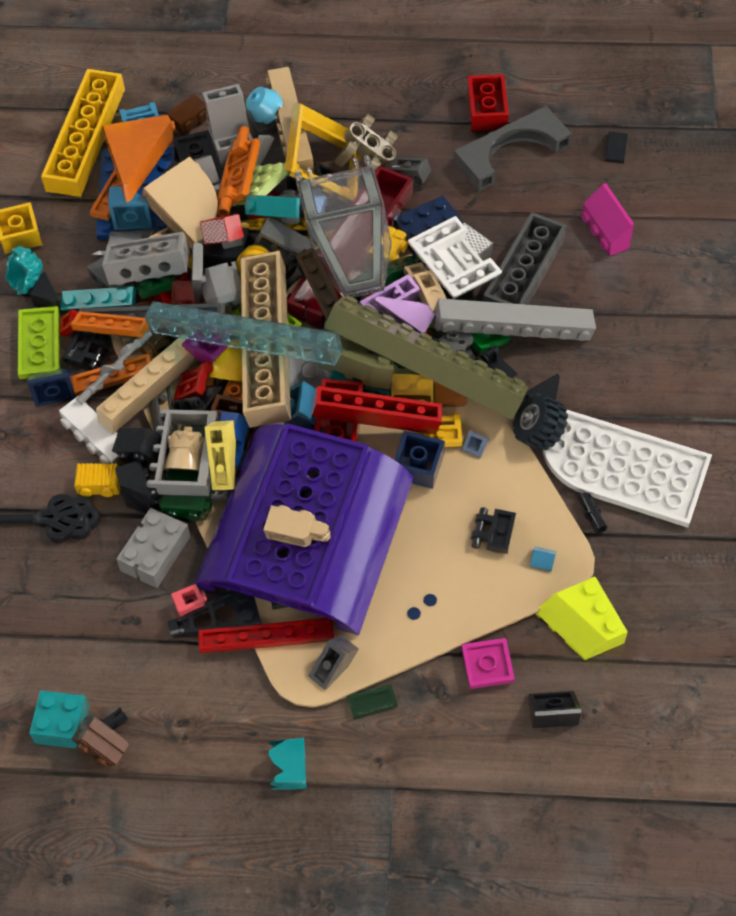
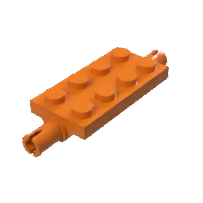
[217,126,261,217]

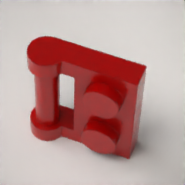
[173,361,213,402]

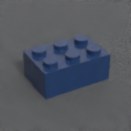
[393,195,463,256]

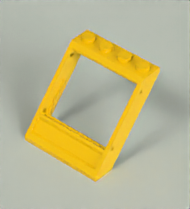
[285,103,361,205]

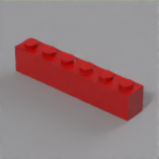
[311,386,442,435]

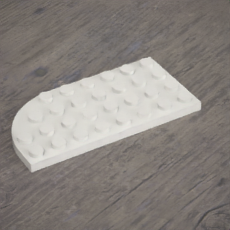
[542,410,712,528]

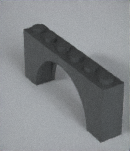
[454,106,572,192]

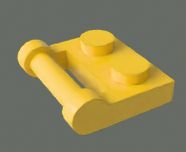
[419,413,463,447]

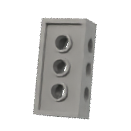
[102,231,190,285]

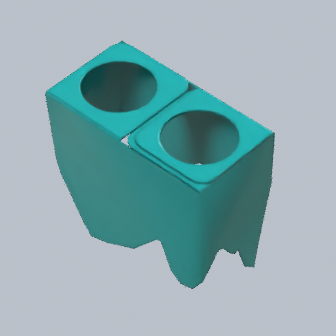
[268,738,307,790]

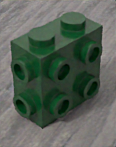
[159,469,216,522]

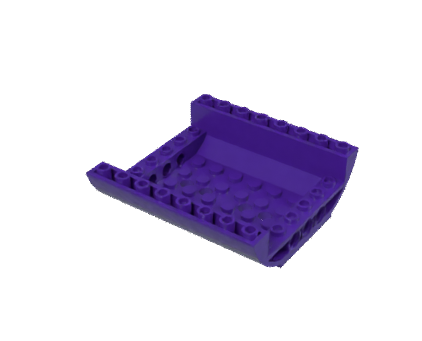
[193,423,414,635]

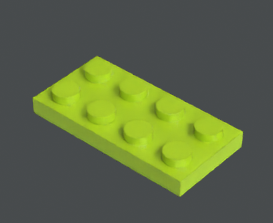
[18,306,60,379]

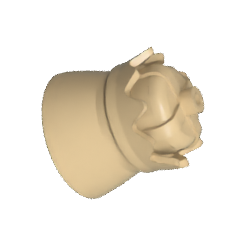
[163,427,204,471]

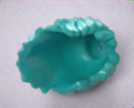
[5,246,43,295]

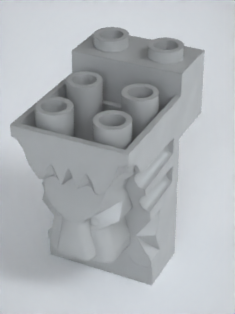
[202,84,253,168]

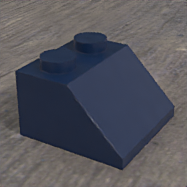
[27,368,76,407]

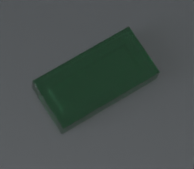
[347,684,398,719]

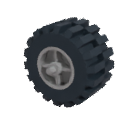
[513,393,568,451]

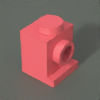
[171,584,208,617]

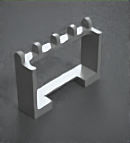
[146,409,219,496]

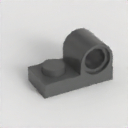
[388,157,431,187]

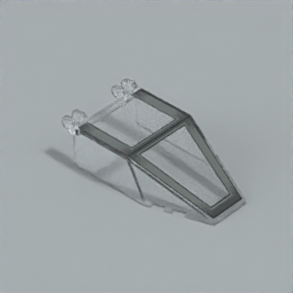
[295,155,392,297]

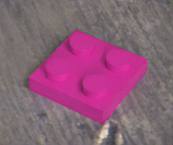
[461,638,515,689]

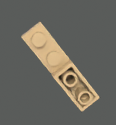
[404,262,446,332]

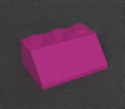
[581,183,634,256]

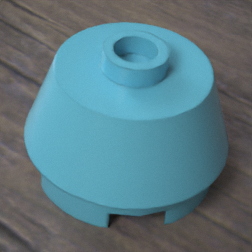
[246,87,283,124]

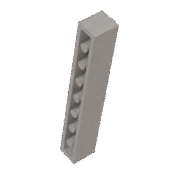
[433,298,596,341]

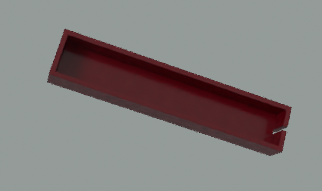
[287,166,413,329]

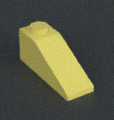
[205,421,236,490]

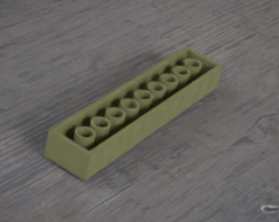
[324,296,528,420]

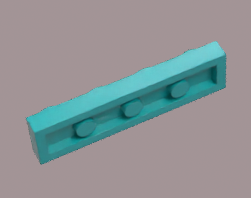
[60,286,136,312]

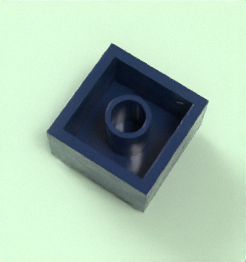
[394,431,445,489]

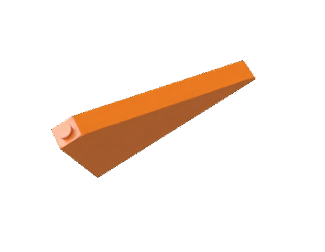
[103,115,176,203]

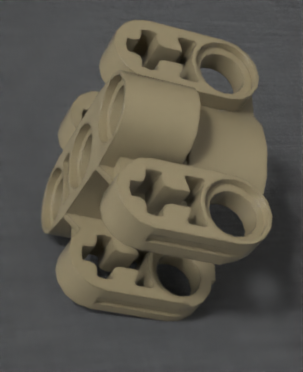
[334,113,398,184]

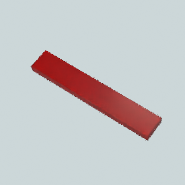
[198,618,334,654]

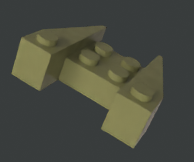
[318,320,394,390]

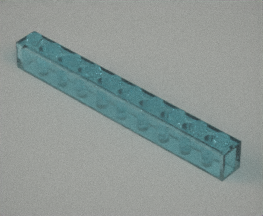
[144,301,343,366]

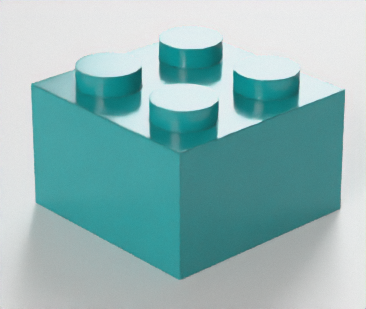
[29,690,90,749]

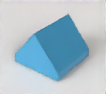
[530,546,556,572]

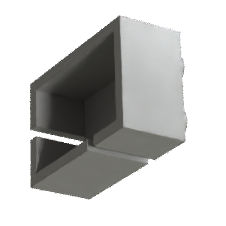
[116,508,190,588]

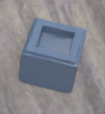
[461,431,490,458]

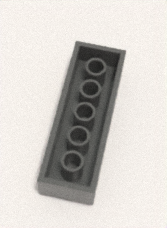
[483,212,567,305]

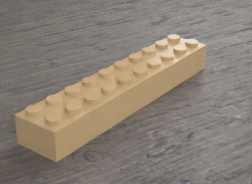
[241,251,291,428]

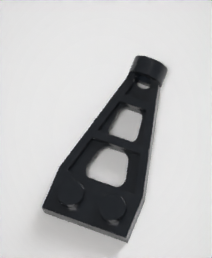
[168,590,262,638]

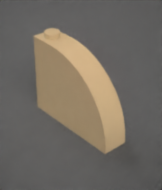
[142,157,218,251]

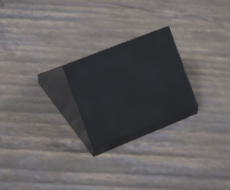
[528,691,581,728]

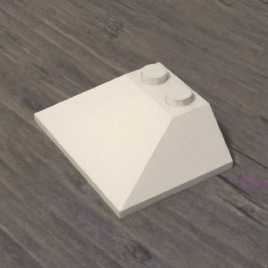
[408,216,502,299]

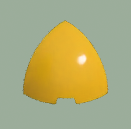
[209,337,242,382]

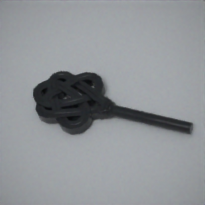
[0,494,101,543]

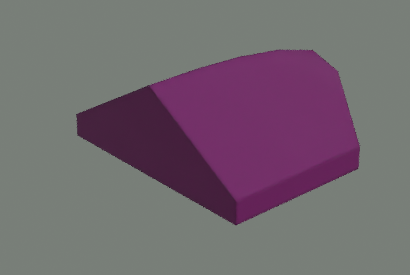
[182,326,231,362]

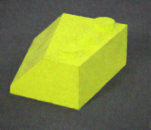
[535,577,627,660]

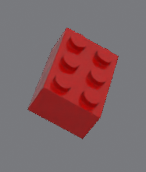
[467,74,509,132]

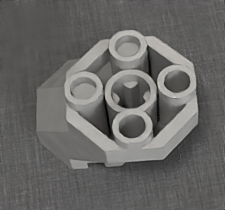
[201,261,242,308]

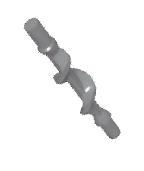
[76,330,152,405]

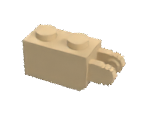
[263,505,331,547]

